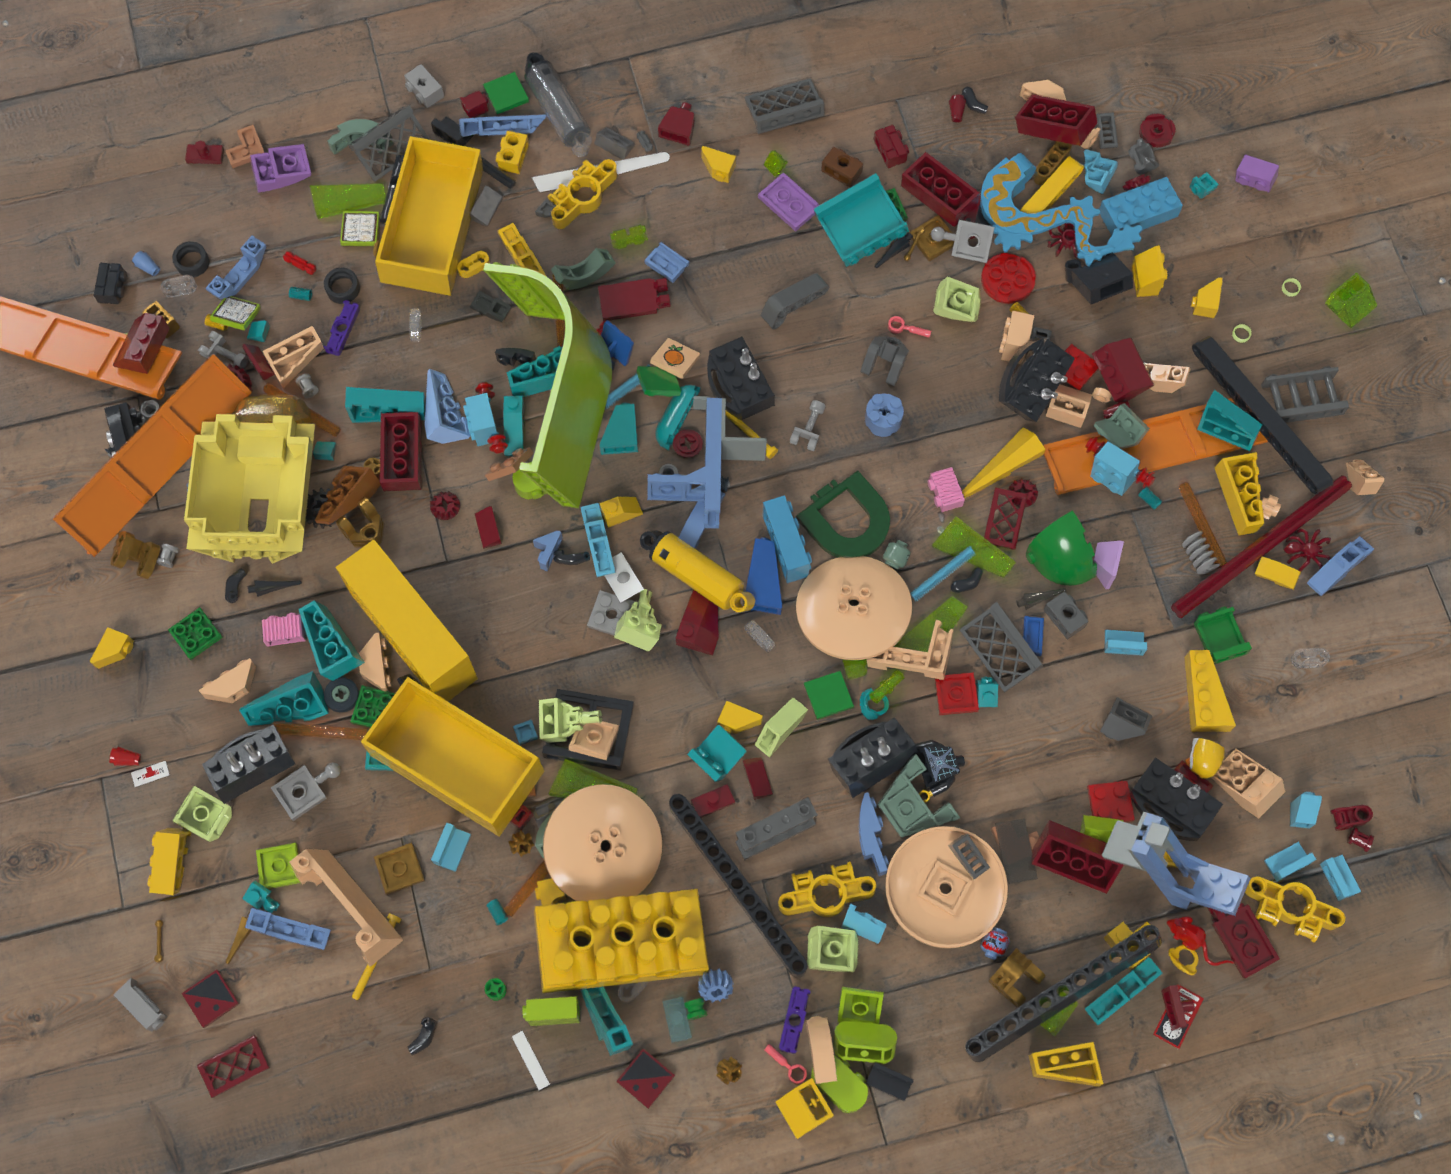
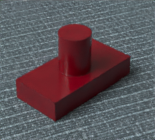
[185,140,224,164]
[691,784,735,818]
[1161,985,1195,1031]

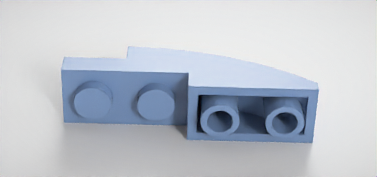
[1307,536,1374,596]
[858,792,889,876]

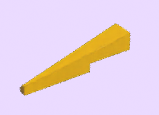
[962,427,1045,499]

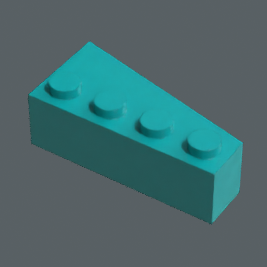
[507,346,563,397]
[298,600,365,681]

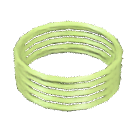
[1282,278,1301,296]
[1232,324,1252,343]

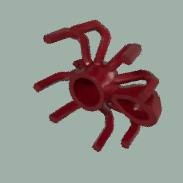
[1048,223,1078,259]
[1283,528,1331,572]

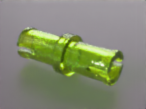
[869,670,905,704]

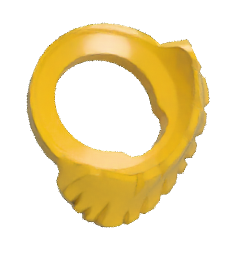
[1168,945,1199,975]

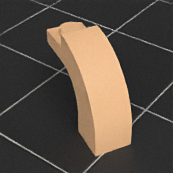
[805,1016,837,1084]

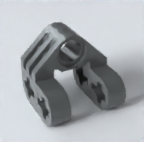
[860,337,909,386]

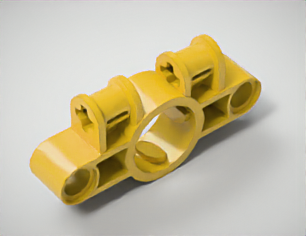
[547,159,617,229]
[779,861,876,917]
[1245,876,1345,943]

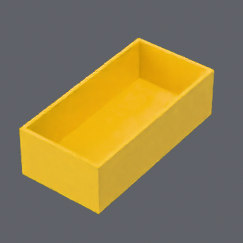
[375,136,483,296]
[335,539,478,701]
[361,677,544,837]

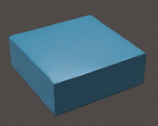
[513,720,538,745]

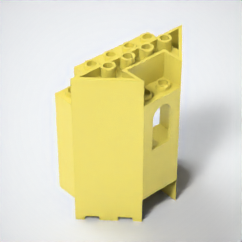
[184,414,315,564]

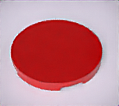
[981,253,1036,304]

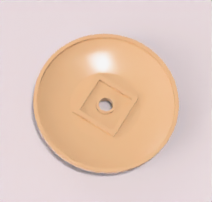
[796,556,912,660]
[543,785,662,901]
[885,826,1008,948]

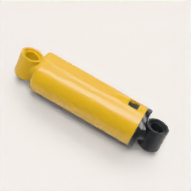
[640,530,755,612]

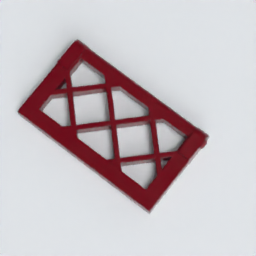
[983,487,1028,550]
[197,1035,270,1098]

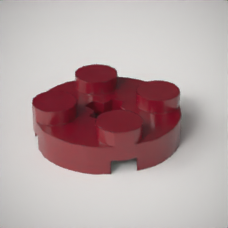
[1139,113,1176,148]

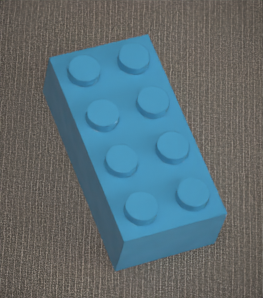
[1099,177,1183,236]
[762,495,812,583]

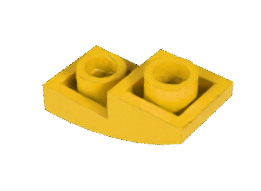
[1255,557,1301,590]

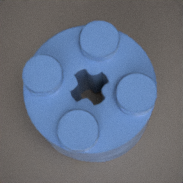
[865,394,904,437]

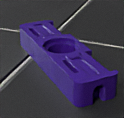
[324,300,360,356]
[779,986,811,1054]

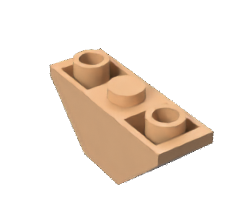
[1020,80,1066,101]
[1144,363,1190,393]
[1346,460,1384,495]
[359,632,391,691]
[199,658,256,703]

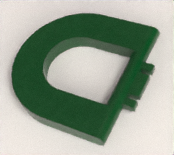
[795,471,890,558]

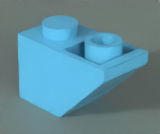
[1290,792,1322,829]

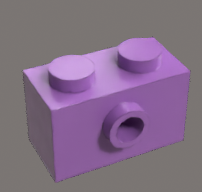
[1235,155,1279,192]

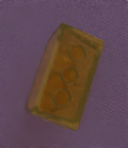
[234,394,313,424]

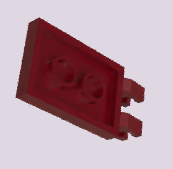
[598,278,671,321]
[1207,902,1280,979]

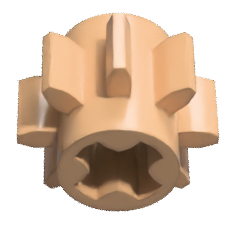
[1261,495,1281,520]

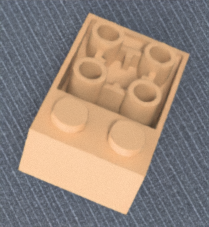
[1211,749,1285,819]

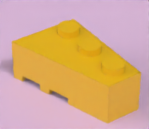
[147,828,192,895]
[1029,1042,1103,1087]

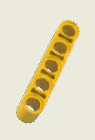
[1020,156,1084,214]

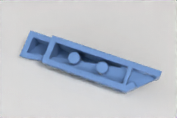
[459,115,546,137]

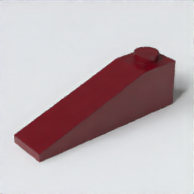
[676,589,719,656]

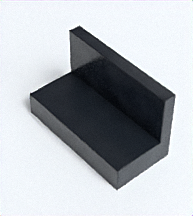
[431,116,474,146]
[866,1063,914,1101]

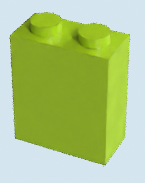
[523,997,580,1026]

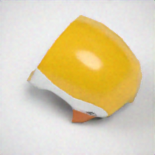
[1185,738,1225,778]

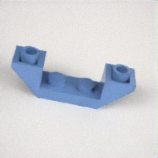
[205,236,266,299]

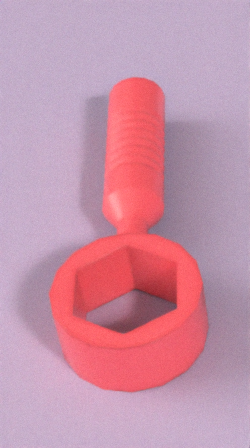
[888,316,931,338]
[764,1044,807,1084]

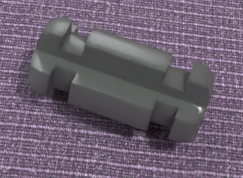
[636,131,653,152]

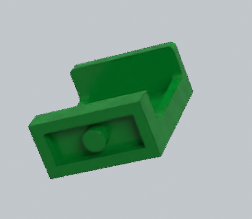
[1194,606,1252,665]

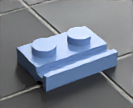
[645,242,689,283]

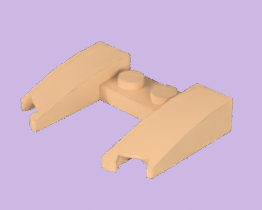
[867,620,953,680]

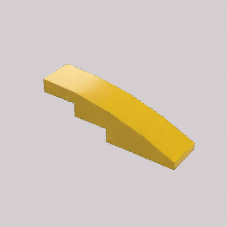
[497,223,547,277]

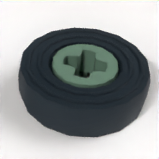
[324,677,359,713]

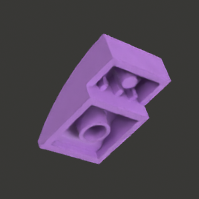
[250,144,311,193]

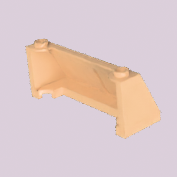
[289,849,403,967]

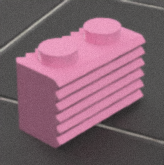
[927,467,965,512]
[262,613,306,647]

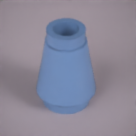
[132,251,160,277]

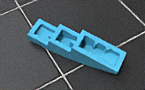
[580,503,616,577]

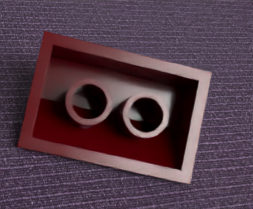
[113,313,170,374]
[1092,338,1154,402]

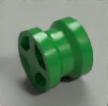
[485,978,507,1001]
[684,998,708,1020]

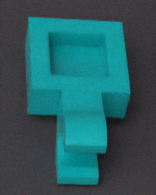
[242,881,280,914]

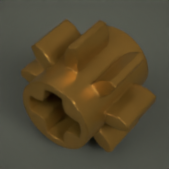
[508,830,535,857]
[716,1057,742,1085]

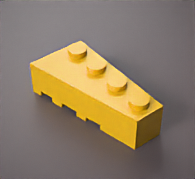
[1215,452,1264,536]
[1184,650,1236,732]

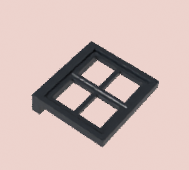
[542,689,634,771]

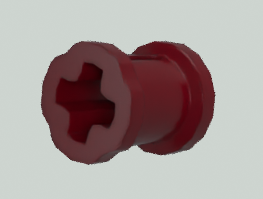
[1347,827,1374,852]

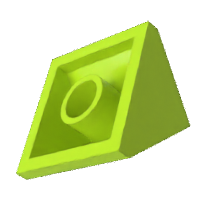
[837,987,884,1024]

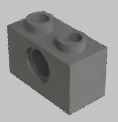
[1044,591,1089,640]

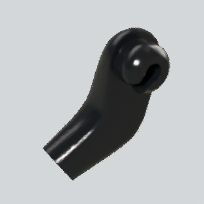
[962,86,988,114]
[553,549,590,565]
[225,568,247,603]
[950,568,983,593]
[407,1017,436,1056]

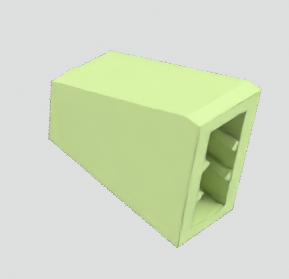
[755,698,808,757]

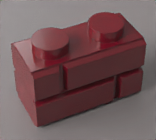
[873,125,909,168]

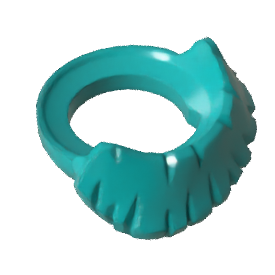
[860,688,889,720]

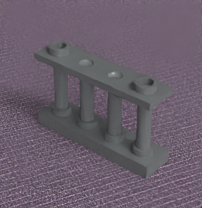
[1261,366,1349,423]
[735,797,818,861]

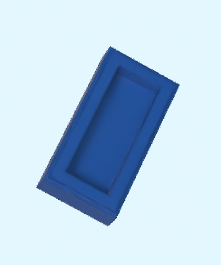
[1023,616,1044,656]

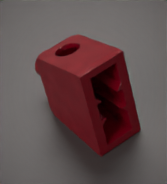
[658,102,695,146]

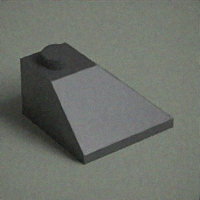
[1100,697,1152,741]

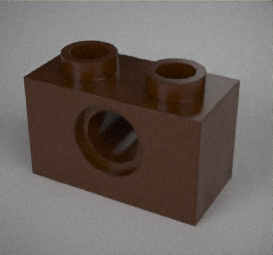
[821,146,863,188]

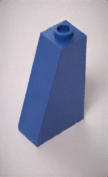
[743,538,782,615]

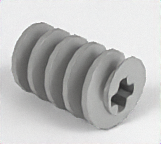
[1182,531,1220,574]

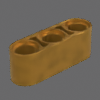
[1034,141,1072,186]

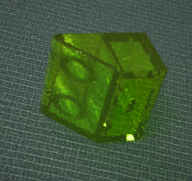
[1325,272,1377,328]

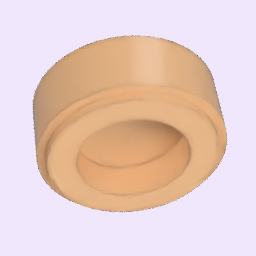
[1092,388,1112,402]

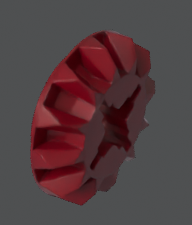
[1122,174,1151,191]
[673,430,703,458]
[1008,478,1038,507]
[430,491,460,520]

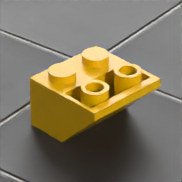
[1131,246,1167,297]
[775,1078,834,1139]

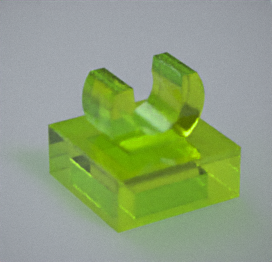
[763,150,788,177]

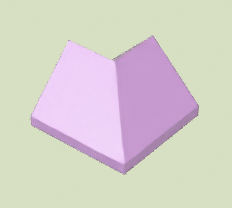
[1093,541,1124,589]

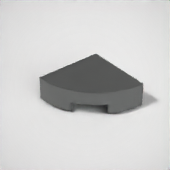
[535,199,556,218]

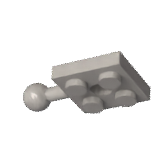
[931,220,995,263]
[587,572,635,636]
[271,763,341,821]

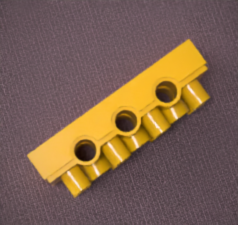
[534,889,709,994]

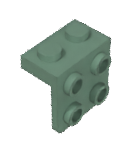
[1094,404,1150,449]

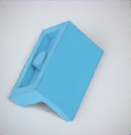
[1104,630,1147,656]
[431,822,471,872]
[1264,842,1316,882]
[1320,855,1361,901]

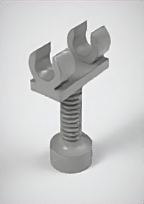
[197,331,249,369]
[790,400,826,451]

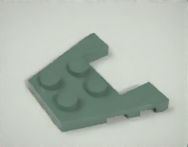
[877,754,960,838]

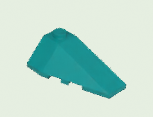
[239,671,329,726]

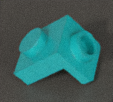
[1189,172,1219,199]
[976,677,998,707]

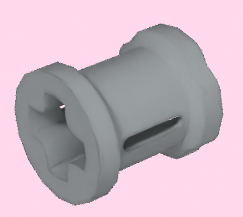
[295,374,319,398]
[156,544,179,568]

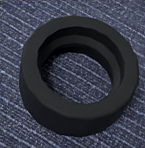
[172,241,210,278]
[324,267,360,304]

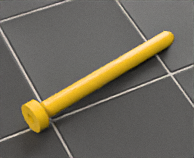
[725,410,778,459]
[352,913,402,1000]

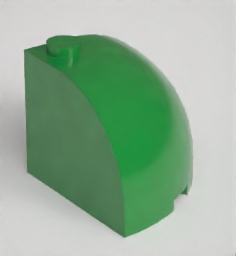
[1026,510,1097,586]

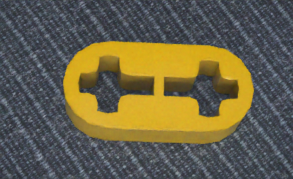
[457,251,490,278]

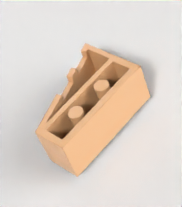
[263,326,324,389]

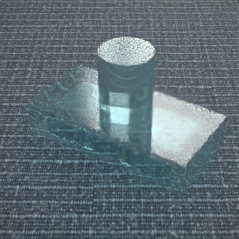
[662,997,692,1043]

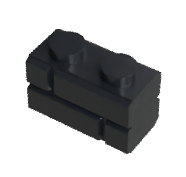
[93,262,127,304]

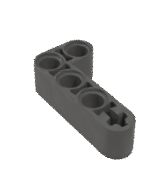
[761,273,829,330]

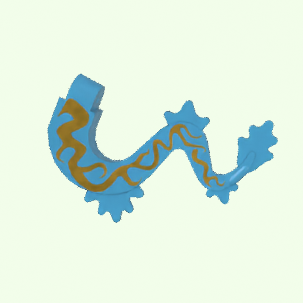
[980,153,1142,266]

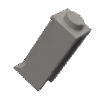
[114,978,168,1032]

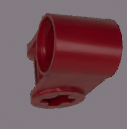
[1330,805,1373,831]

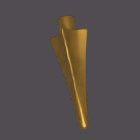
[226,912,252,964]

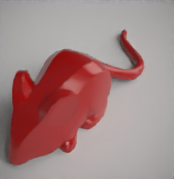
[1167,916,1234,966]

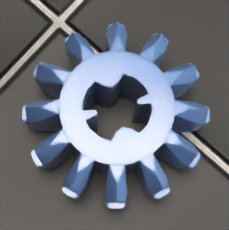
[698,968,733,1003]

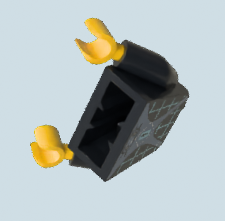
[916,740,965,803]

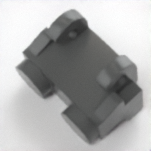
[1128,138,1159,174]

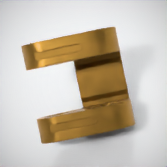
[335,497,384,547]
[110,531,160,579]
[989,948,1046,1008]

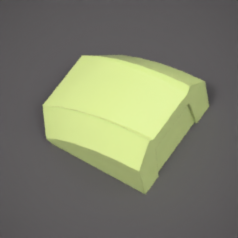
[933,277,981,322]
[172,786,232,842]
[806,926,858,972]

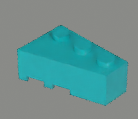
[1197,390,1262,451]

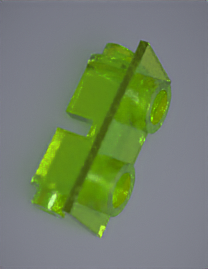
[610,224,649,249]
[1040,991,1079,1037]

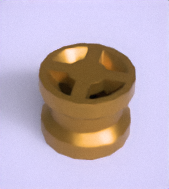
[363,458,380,480]

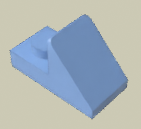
[533,531,563,572]

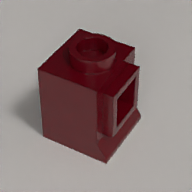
[460,90,489,118]

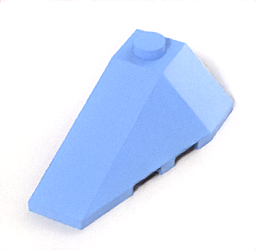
[425,369,470,444]

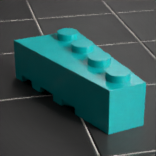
[345,387,426,423]

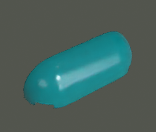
[655,385,701,450]

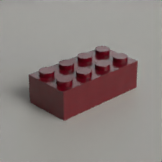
[1015,94,1098,146]
[901,152,980,227]
[380,412,422,492]
[1032,820,1124,894]

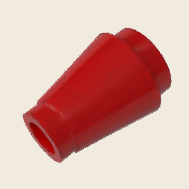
[109,746,141,766]

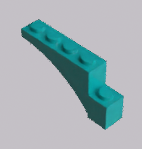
[580,986,633,1056]

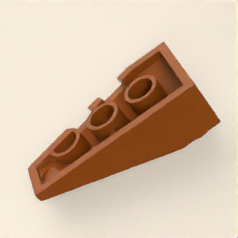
[315,466,381,524]

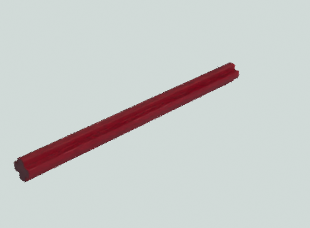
[1171,475,1352,618]

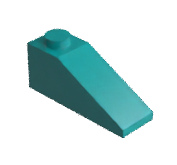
[503,396,525,456]

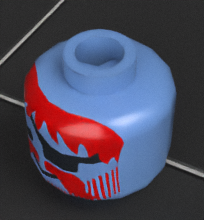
[980,927,1010,960]

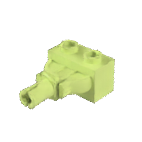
[614,589,661,651]
[539,698,602,743]

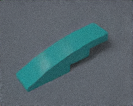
[1085,957,1163,1025]

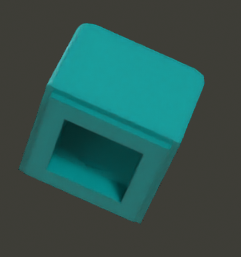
[247,320,270,342]
[313,441,336,460]

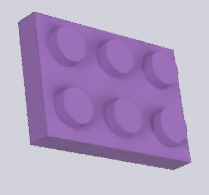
[758,173,819,232]

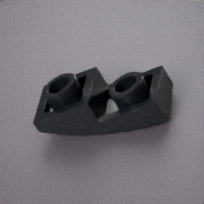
[495,348,536,366]

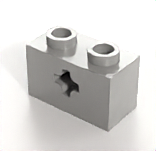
[404,64,444,108]

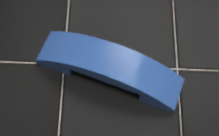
[679,492,725,549]
[245,908,331,950]

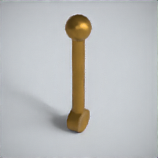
[904,227,925,261]
[154,920,163,963]

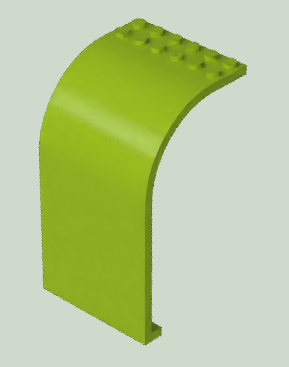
[483,262,612,508]

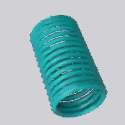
[289,286,312,301]
[1138,487,1162,510]
[486,899,508,925]

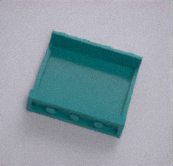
[814,174,909,267]

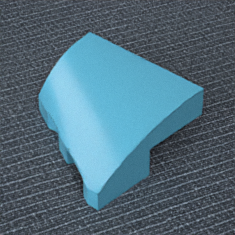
[1084,149,1118,194]
[841,904,887,944]

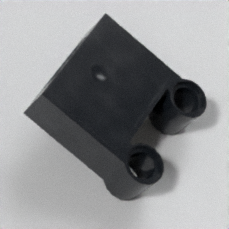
[1065,253,1133,305]

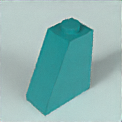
[600,403,638,455]

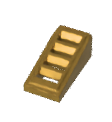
[142,301,180,338]

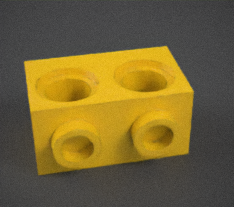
[496,131,529,174]

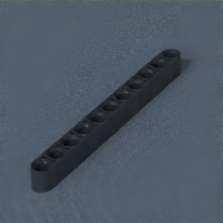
[1192,336,1333,495]
[669,794,807,978]
[965,925,1162,1062]

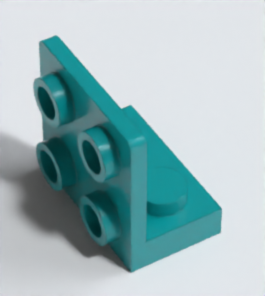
[687,725,747,782]

